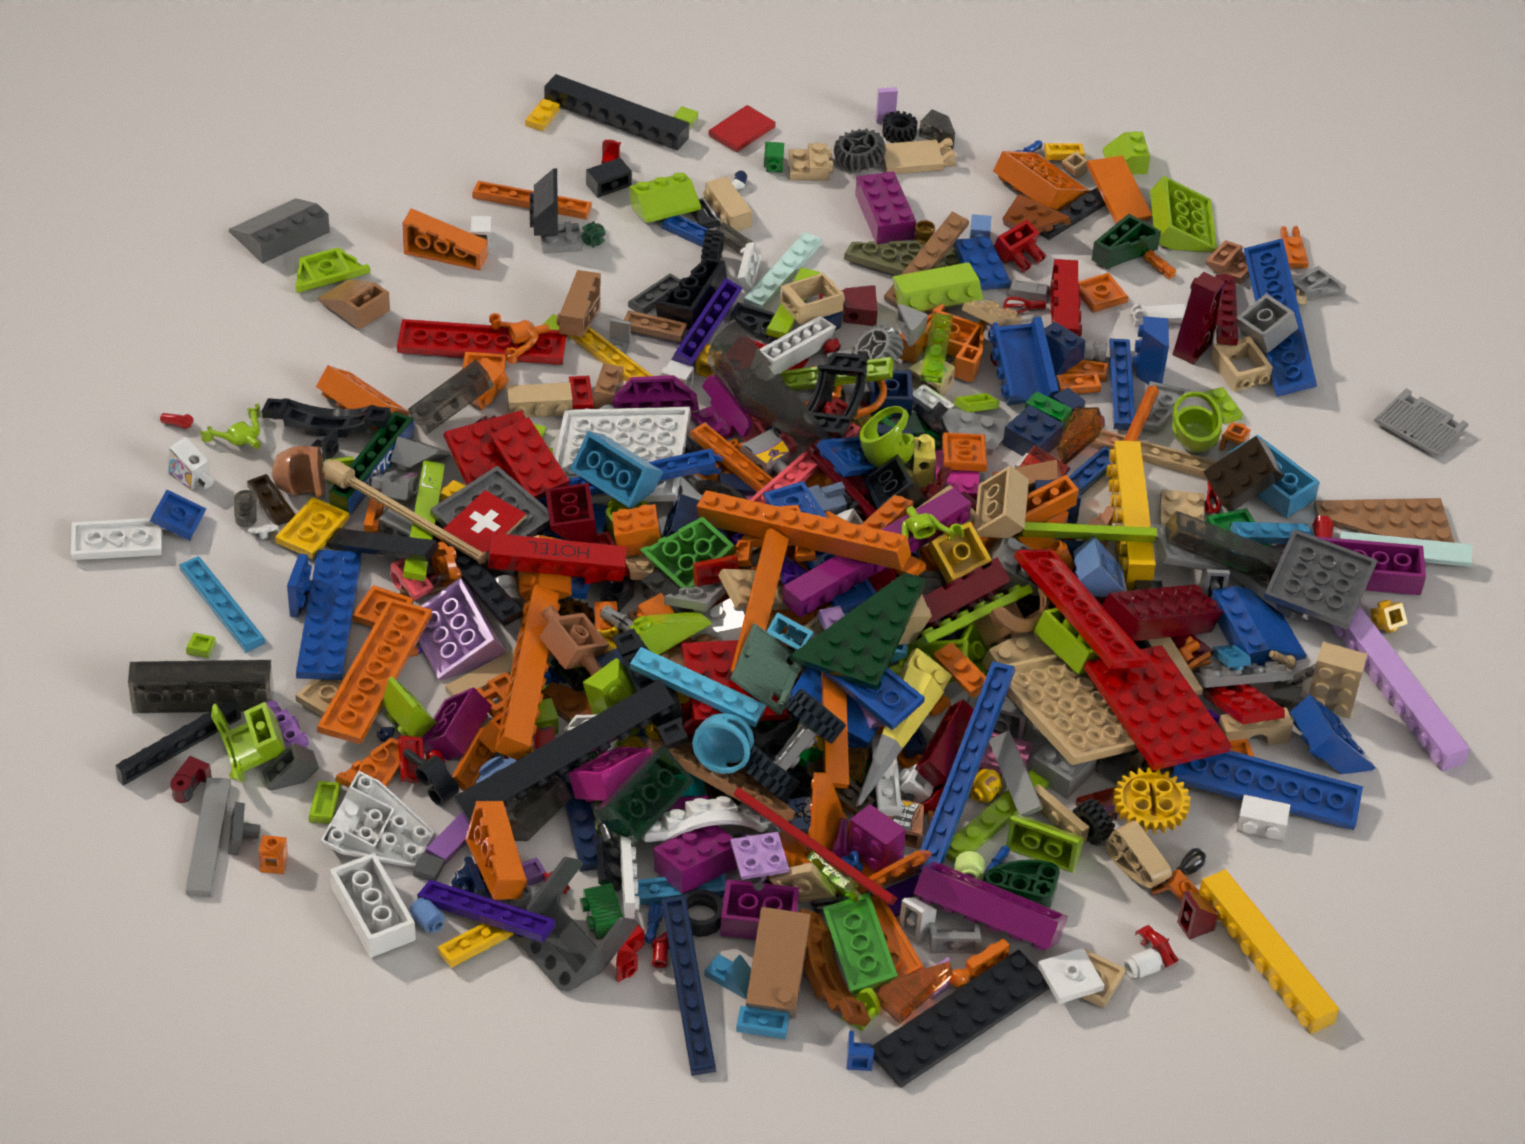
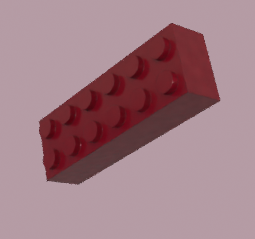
[1102,584,1224,642]

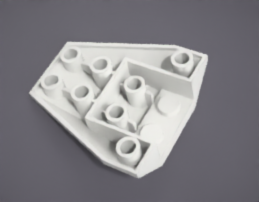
[319,770,435,868]

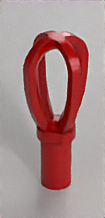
[1003,297,1046,314]
[1205,481,1222,514]

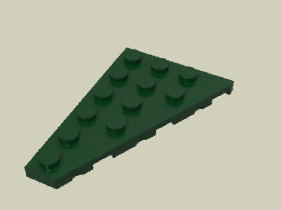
[792,572,927,691]

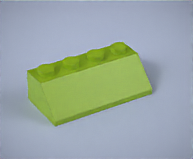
[892,262,983,312]

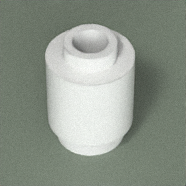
[1124,948,1162,979]

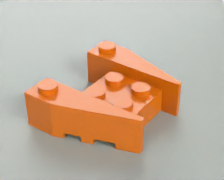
[899,304,985,383]

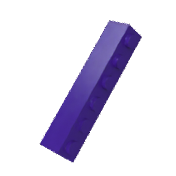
[671,277,743,367]

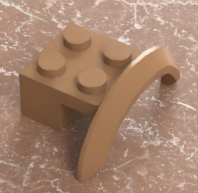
[974,588,1050,647]

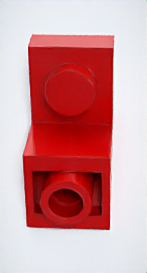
[615,924,645,983]

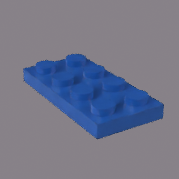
[816,437,877,477]
[824,668,925,730]

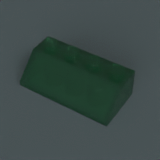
[593,746,694,842]

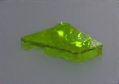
[806,851,862,903]

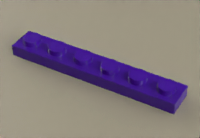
[417,880,556,942]

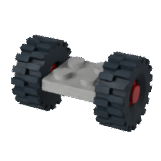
[743,688,847,802]

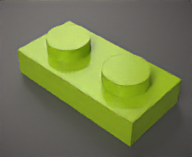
[1205,387,1243,424]

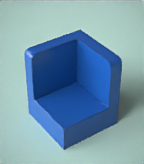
[846,1031,874,1071]

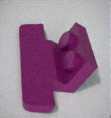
[691,375,752,440]

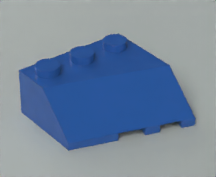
[1290,694,1376,774]

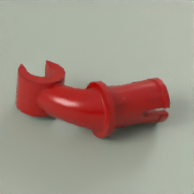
[1135,925,1179,968]
[652,931,670,968]

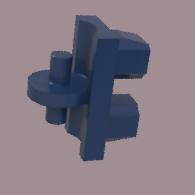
[451,857,491,898]

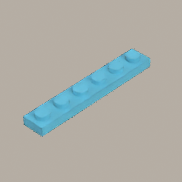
[629,647,766,727]

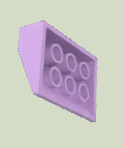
[418,578,506,681]

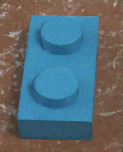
[736,1006,790,1039]

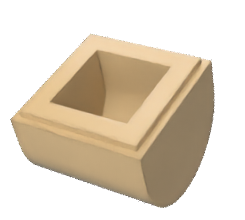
[1062,152,1088,178]

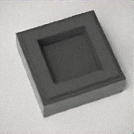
[413,853,445,881]

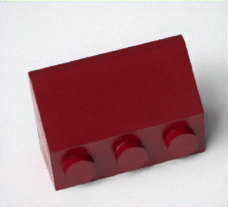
[545,483,598,543]

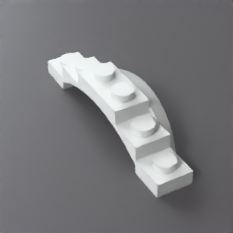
[638,796,775,842]

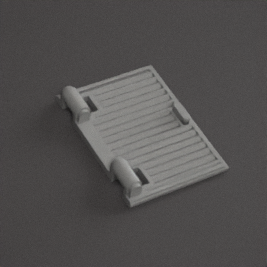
[1374,389,1469,457]

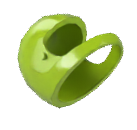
[1172,391,1222,454]
[860,406,915,469]

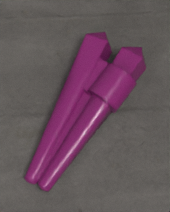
[832,818,849,858]

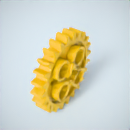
[1113,767,1191,835]

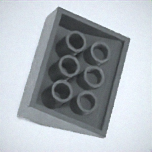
[229,198,330,264]

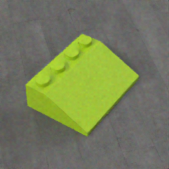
[1150,176,1217,253]

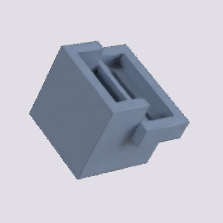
[808,482,847,514]

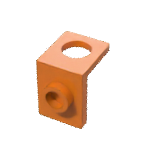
[1151,869,1199,902]

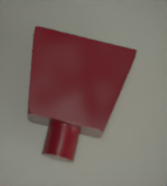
[842,285,878,326]

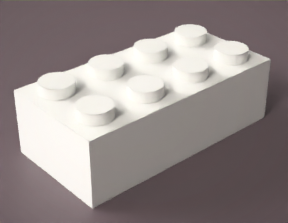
[329,853,416,958]

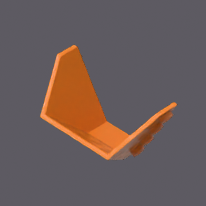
[808,772,932,895]

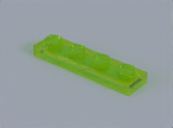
[921,313,953,383]

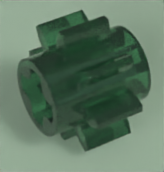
[581,221,606,248]

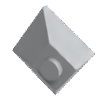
[390,437,451,471]

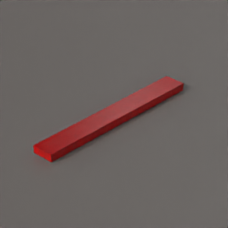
[733,787,898,905]

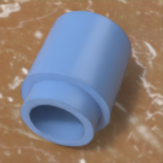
[410,898,445,933]

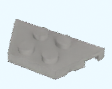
[941,407,1011,455]

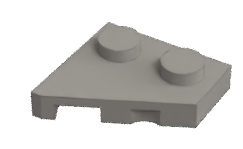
[1293,266,1346,298]

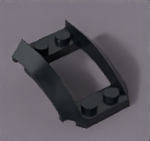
[794,352,868,439]

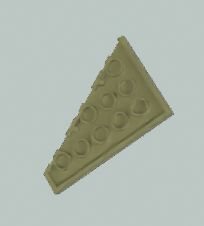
[844,241,961,276]

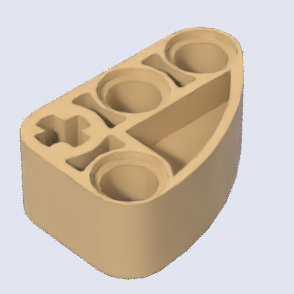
[1106,821,1172,888]

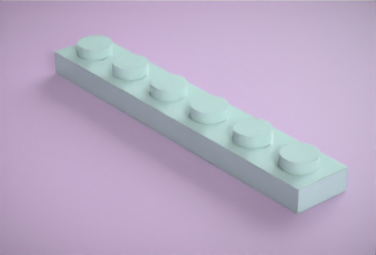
[744,232,822,309]

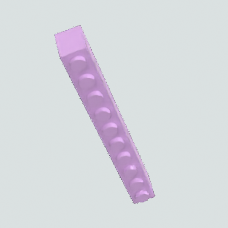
[1329,606,1470,771]

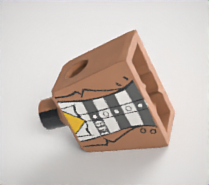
[888,793,924,849]

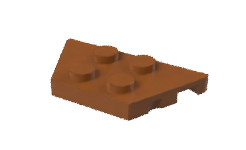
[1002,194,1071,233]

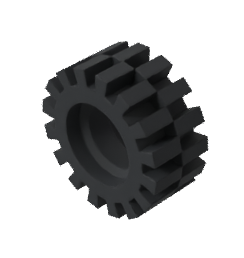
[882,111,918,143]
[701,229,725,262]
[1072,798,1115,845]

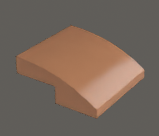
[1206,240,1249,285]

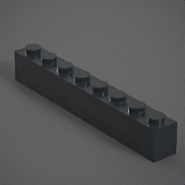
[544,74,689,151]

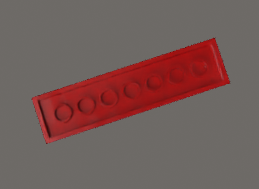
[397,319,567,365]
[1014,549,1149,669]

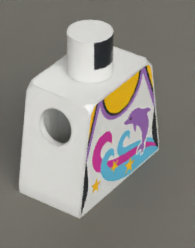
[168,437,214,490]

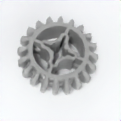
[852,324,904,369]

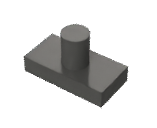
[228,802,261,855]

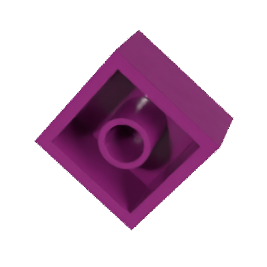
[849,804,906,872]

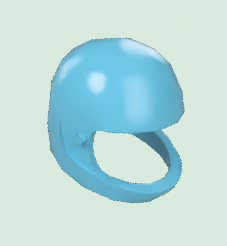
[692,713,754,774]

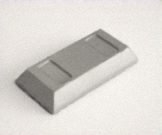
[1007,280,1050,302]

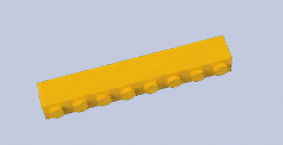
[1199,869,1339,1034]

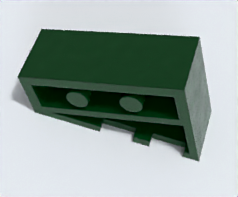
[1091,214,1161,269]

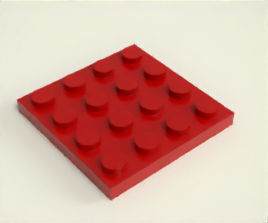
[443,410,526,485]
[681,640,788,725]

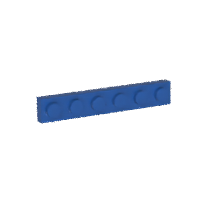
[1109,338,1135,430]

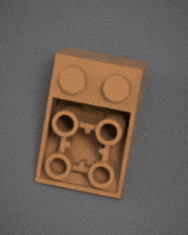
[318,279,390,330]

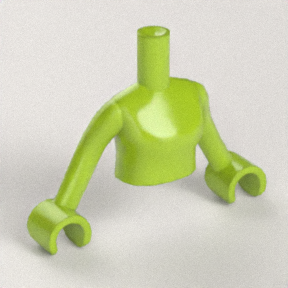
[200,403,261,449]
[901,506,964,540]

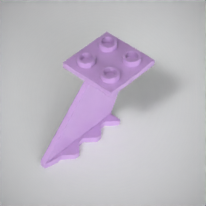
[730,832,789,884]

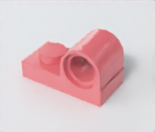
[390,558,434,601]

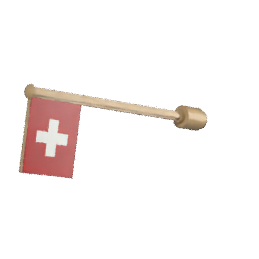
[322,459,527,564]

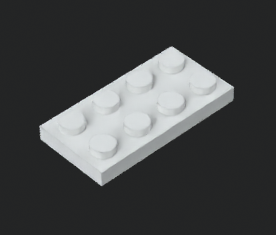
[71,518,162,560]

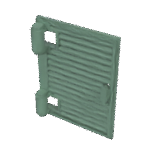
[730,623,803,715]

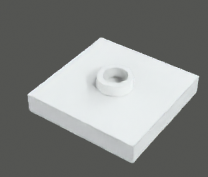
[1038,948,1105,1004]

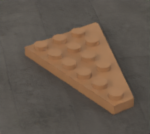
[1314,498,1454,543]
[645,739,796,821]

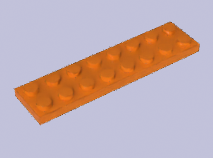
[317,598,432,745]

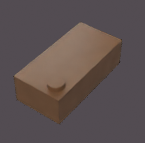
[746,907,811,1018]

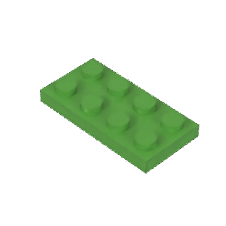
[823,893,899,995]

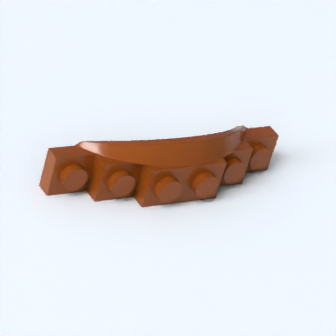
[799,909,871,1027]

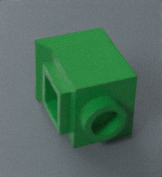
[764,142,785,173]

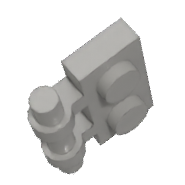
[541,221,583,254]

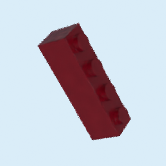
[915,699,974,788]

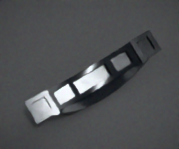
[261,398,392,438]
[613,628,689,750]

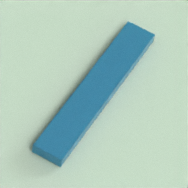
[179,556,265,653]

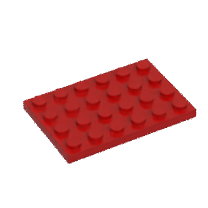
[1084,645,1232,771]

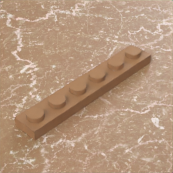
[884,211,969,307]

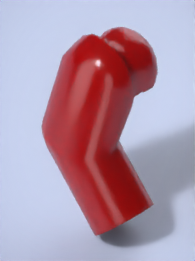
[160,413,194,429]

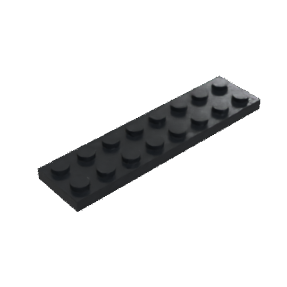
[869,949,1050,1088]

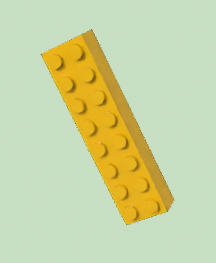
[1106,441,1156,591]

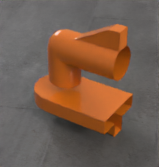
[1179,636,1212,671]

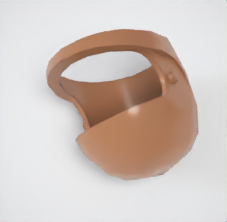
[272,446,325,497]

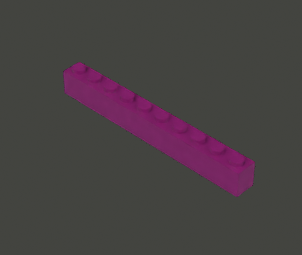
[783,488,971,617]

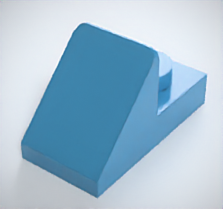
[704,954,751,999]

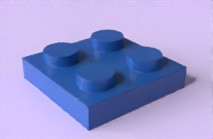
[150,489,207,541]
[287,553,313,618]

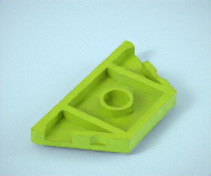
[295,247,370,293]

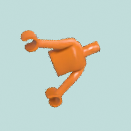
[489,313,550,364]

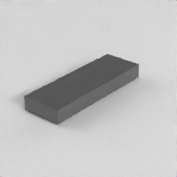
[628,273,680,314]

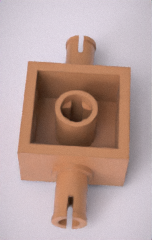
[540,605,609,676]

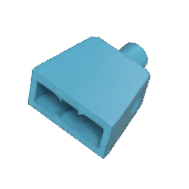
[766,612,817,651]

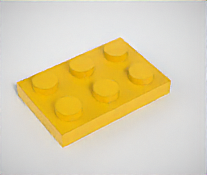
[275,497,350,559]

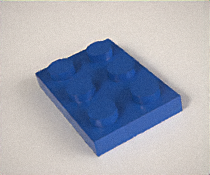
[952,237,1011,290]

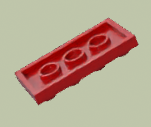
[490,417,569,500]
[1204,684,1285,724]

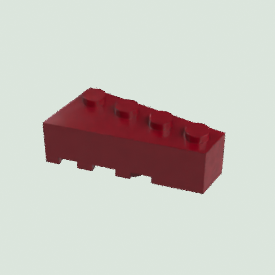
[1172,272,1225,365]
[923,557,1011,628]

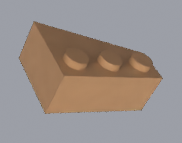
[557,270,601,337]

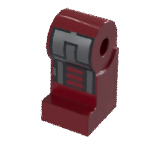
[170,756,212,803]

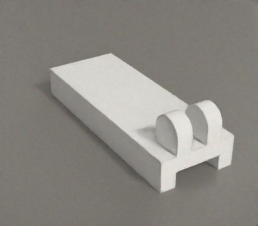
[737,242,761,294]
[1130,303,1186,326]

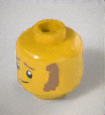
[969,769,1003,804]

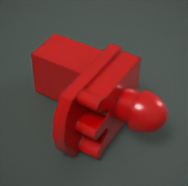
[601,139,621,164]

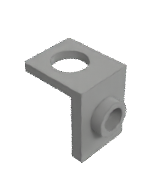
[609,318,631,354]

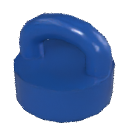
[840,851,864,876]

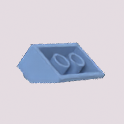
[1073,536,1127,597]

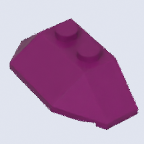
[613,375,699,411]

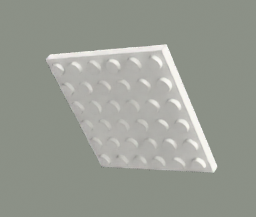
[555,407,691,503]

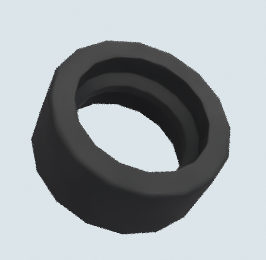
[683,889,723,937]

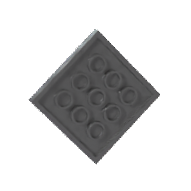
[430,466,550,565]
[1264,529,1377,630]

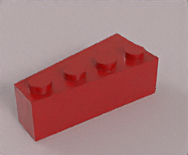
[1050,259,1082,337]

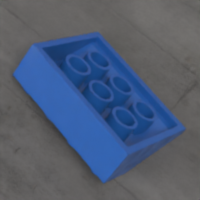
[1211,586,1307,666]

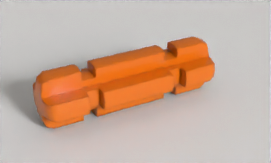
[1144,250,1176,279]

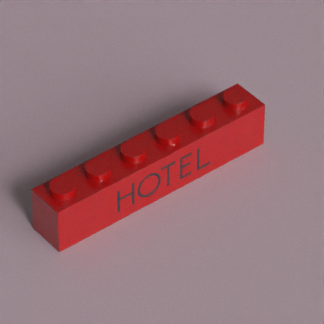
[488,533,626,581]

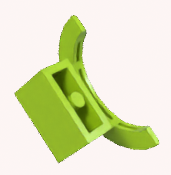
[211,702,286,783]

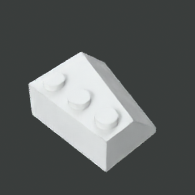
[690,599,746,641]

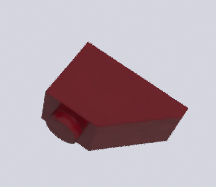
[1177,891,1218,940]

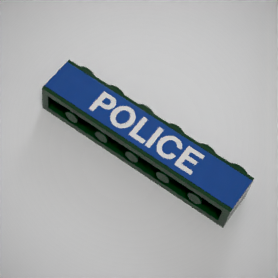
[329,411,414,515]

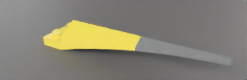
[855,648,952,807]

